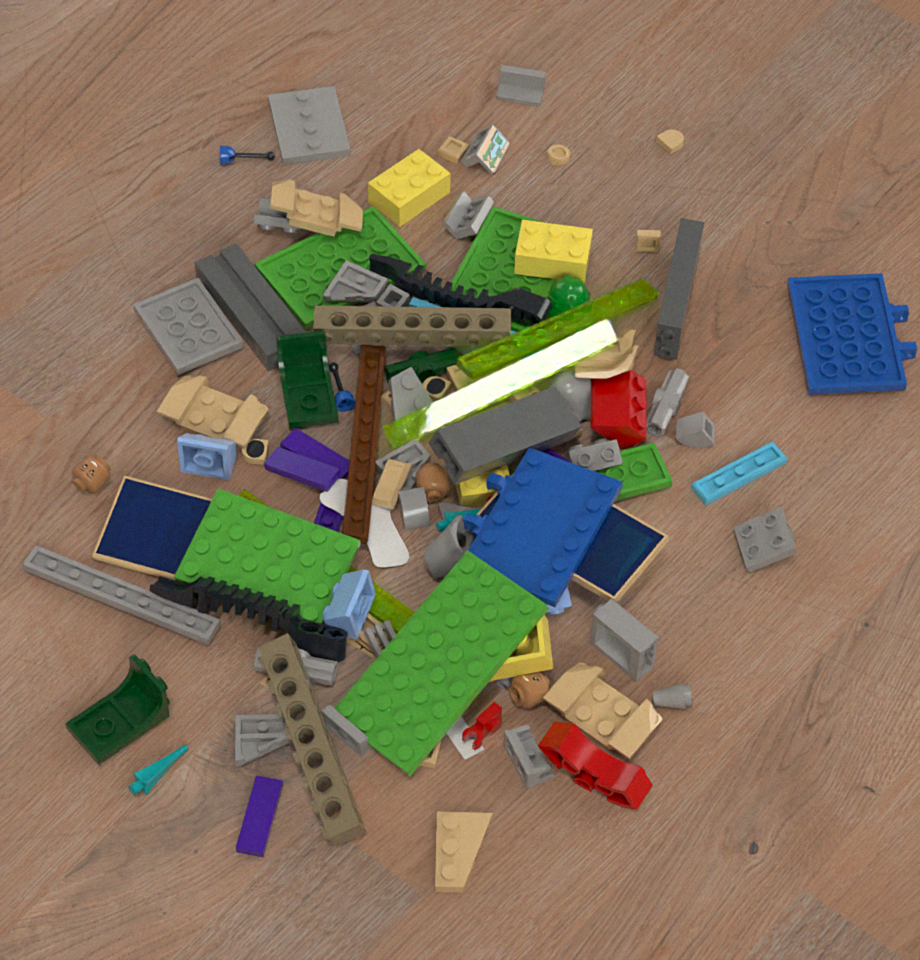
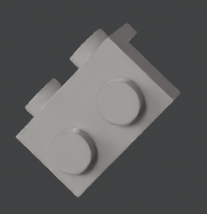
[443,191,494,239]
[254,198,301,233]
[563,438,623,471]

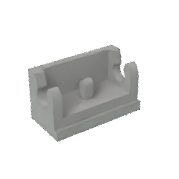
[503,725,554,789]

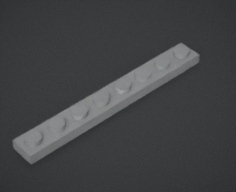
[22,545,221,645]

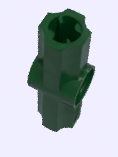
[384,348,460,385]

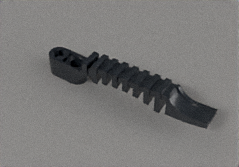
[369,254,553,328]
[150,576,348,663]

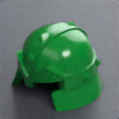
[546,274,593,322]

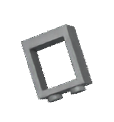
[590,599,659,682]

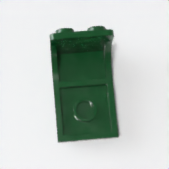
[276,331,338,429]
[65,654,170,765]

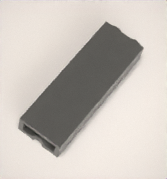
[653,218,704,360]
[195,243,307,371]
[428,387,582,484]

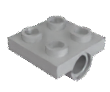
[734,507,797,573]

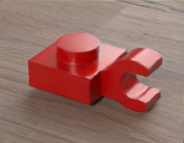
[462,702,502,750]

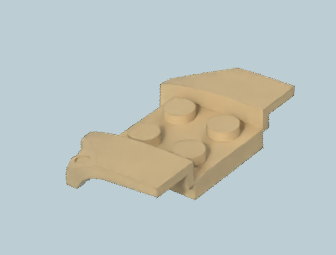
[270,179,363,237]
[572,329,639,379]
[157,376,269,448]
[543,663,663,760]

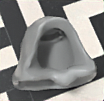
[549,371,591,422]
[424,515,476,578]

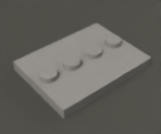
[268,86,351,165]
[133,278,243,375]

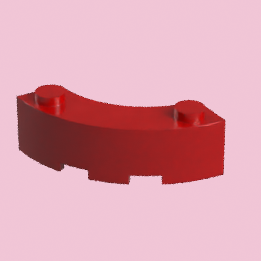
[538,721,653,810]

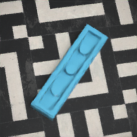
[691,441,788,506]

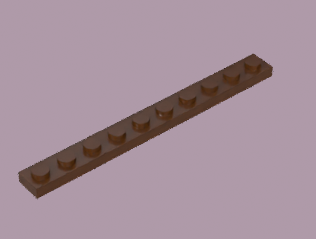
[342,345,386,545]

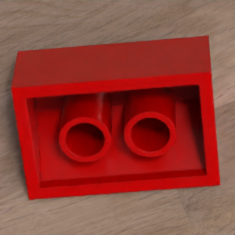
[590,370,647,450]

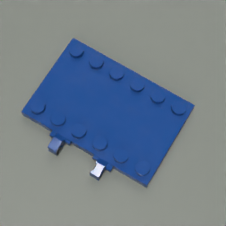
[787,273,917,395]
[463,448,623,607]

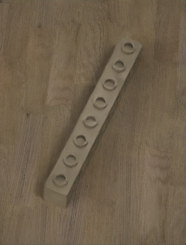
[313,305,511,348]
[258,633,367,846]

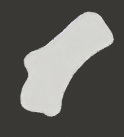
[320,479,410,568]

